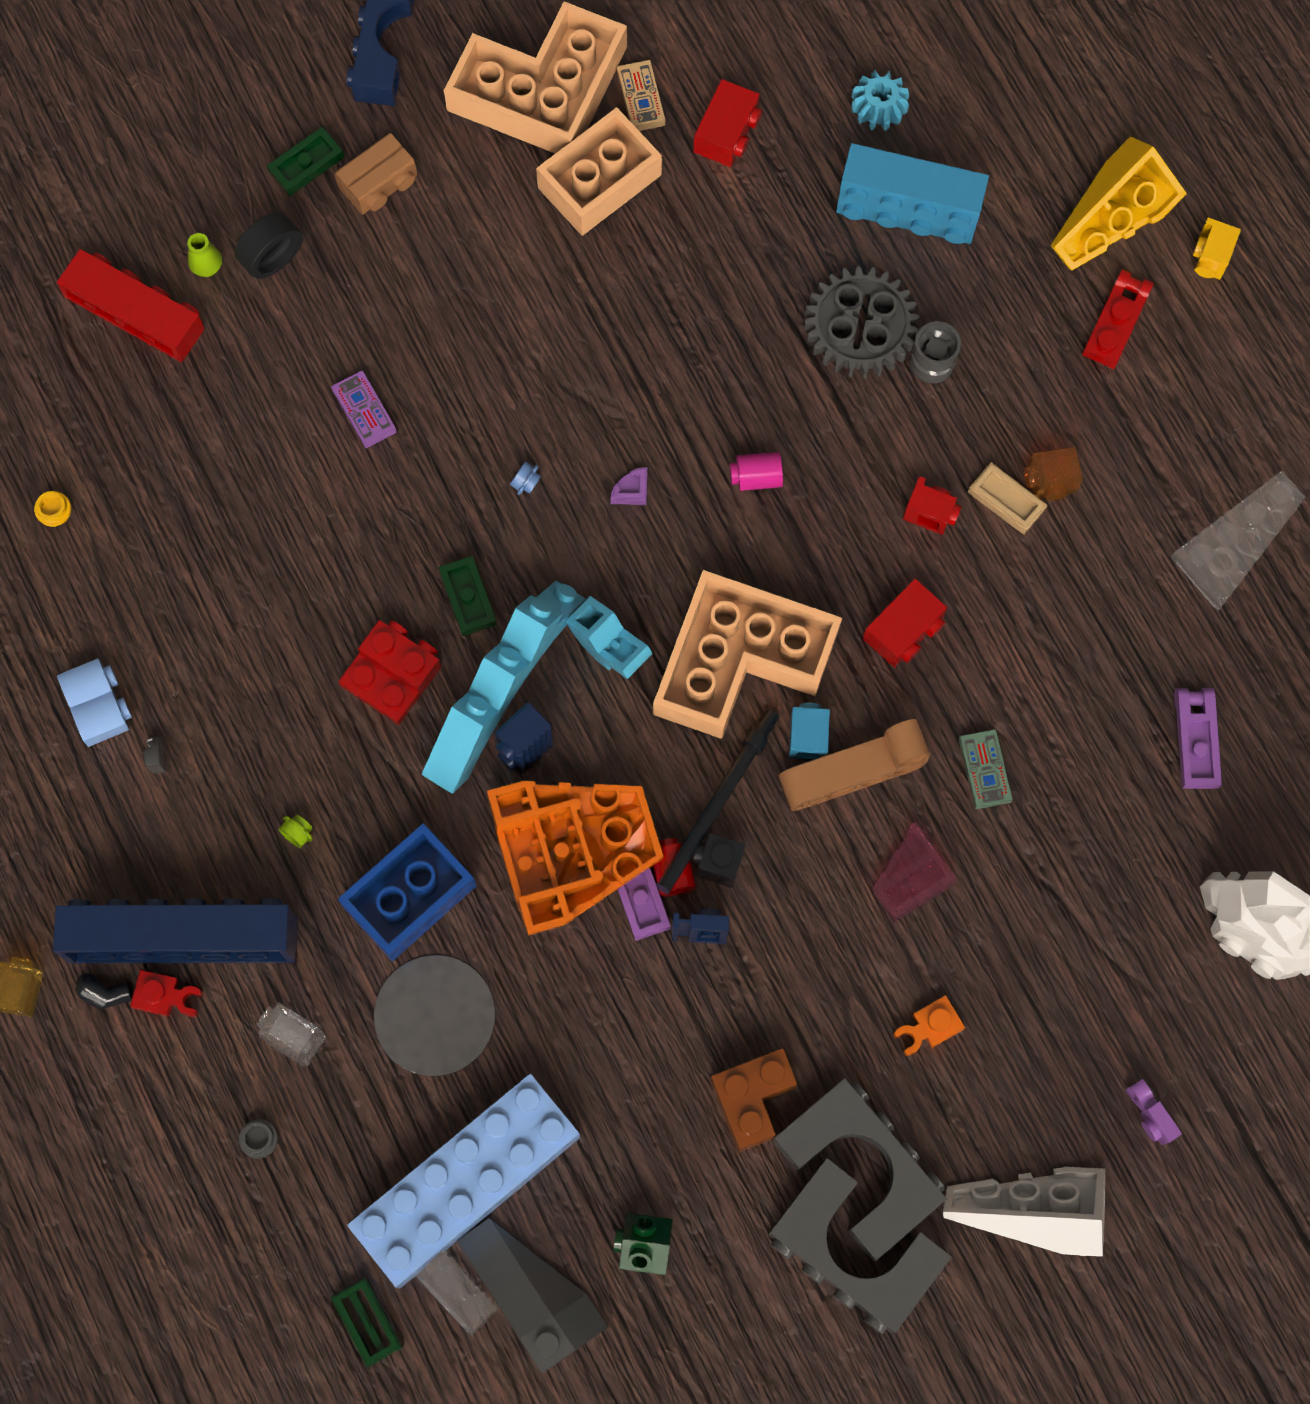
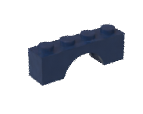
[347,0,415,106]

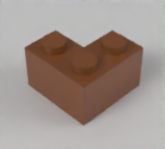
[710,1048,797,1153]

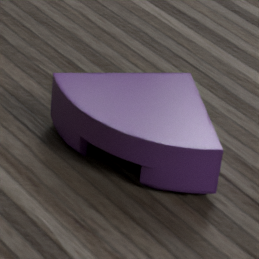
[610,467,647,505]

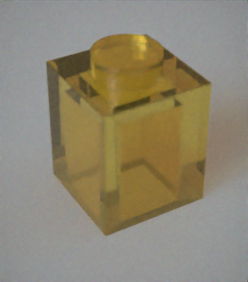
[0,957,43,1018]

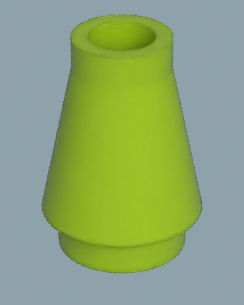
[187,233,222,277]

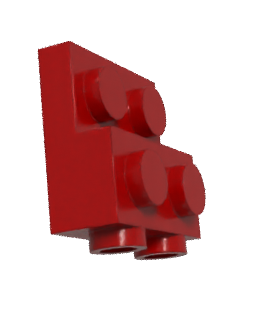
[338,620,441,725]

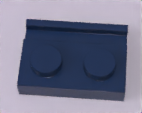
[672,909,729,944]

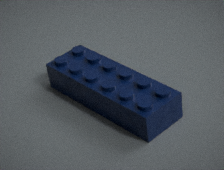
[53,899,298,964]

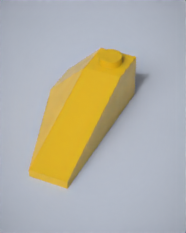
[1050,137,1187,270]

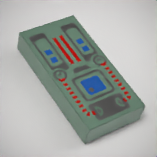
[958,729,1013,809]

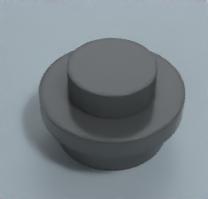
[239,1119,278,1159]

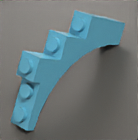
[421,581,586,794]

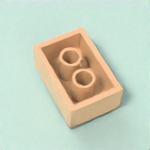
[536,107,662,236]

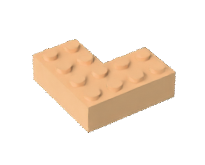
[444,1,627,154]
[653,570,842,739]

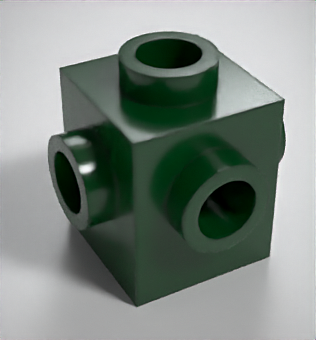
[613,1213,673,1275]

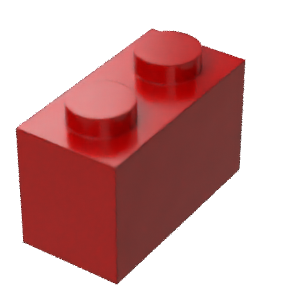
[693,79,763,167]
[863,579,948,668]

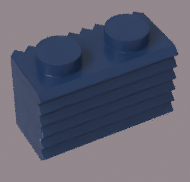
[495,702,553,773]

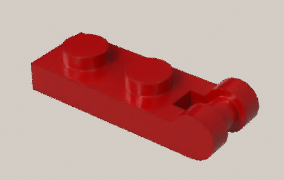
[1082,269,1155,369]

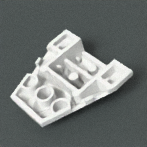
[1200,871,1310,980]

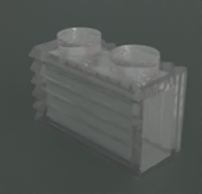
[257,1003,326,1067]
[416,1251,499,1336]

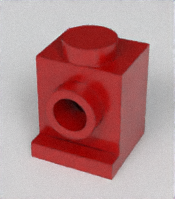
[903,476,962,535]

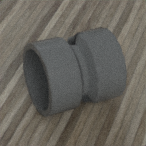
[910,321,961,384]

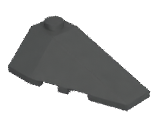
[457,1218,608,1373]

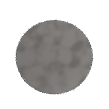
[374,955,495,1076]

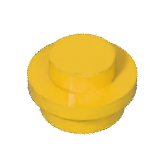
[34,491,72,527]

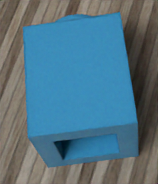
[788,703,830,760]

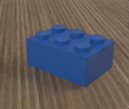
[338,823,476,962]

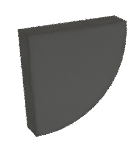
[144,736,166,774]

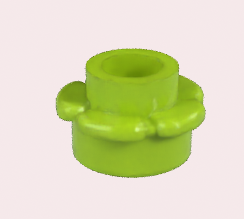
[278,814,313,848]

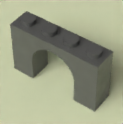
[772,1078,947,1262]
[768,1158,952,1335]

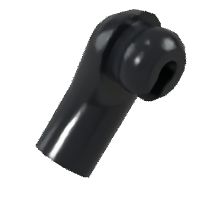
[75,973,133,1009]

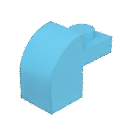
[565,596,653,679]

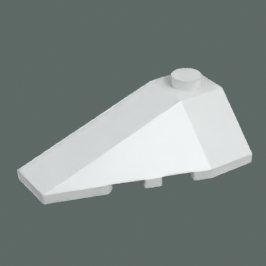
[943,1167,1105,1256]

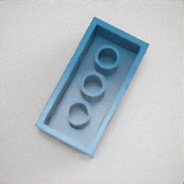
[836,143,989,244]

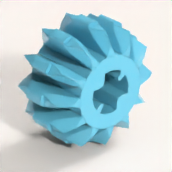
[851,70,909,132]

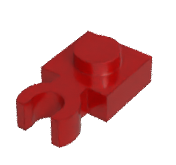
[130,970,203,1017]

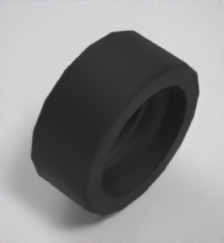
[234,212,303,279]

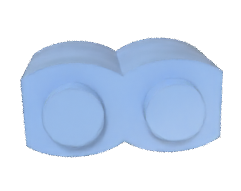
[57,658,132,747]

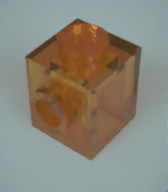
[1024,447,1083,501]

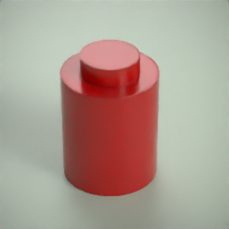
[653,838,696,897]

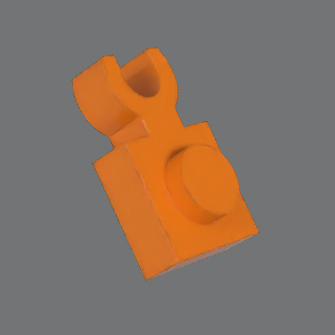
[893,995,965,1056]

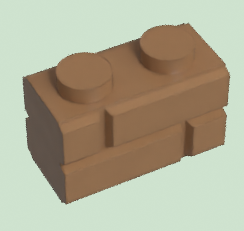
[334,133,417,215]

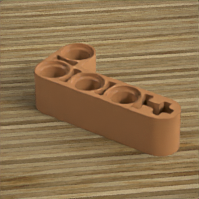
[778,719,930,811]

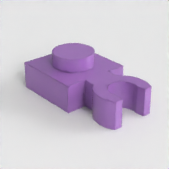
[1126,1079,1182,1146]

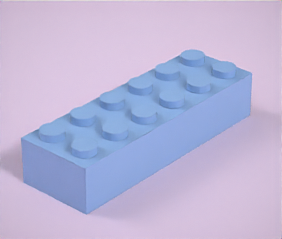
[347,1073,580,1289]

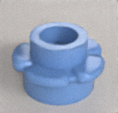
[510,461,541,495]

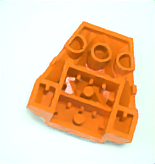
[487,781,664,936]

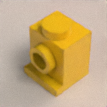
[1192,217,1241,280]

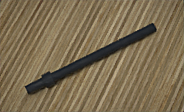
[656,710,779,894]

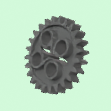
[804,266,919,379]

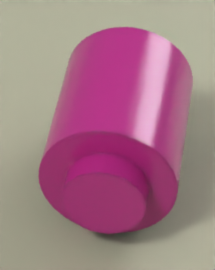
[729,451,783,491]

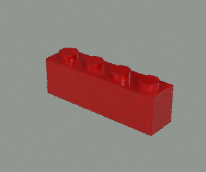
[56,249,205,363]

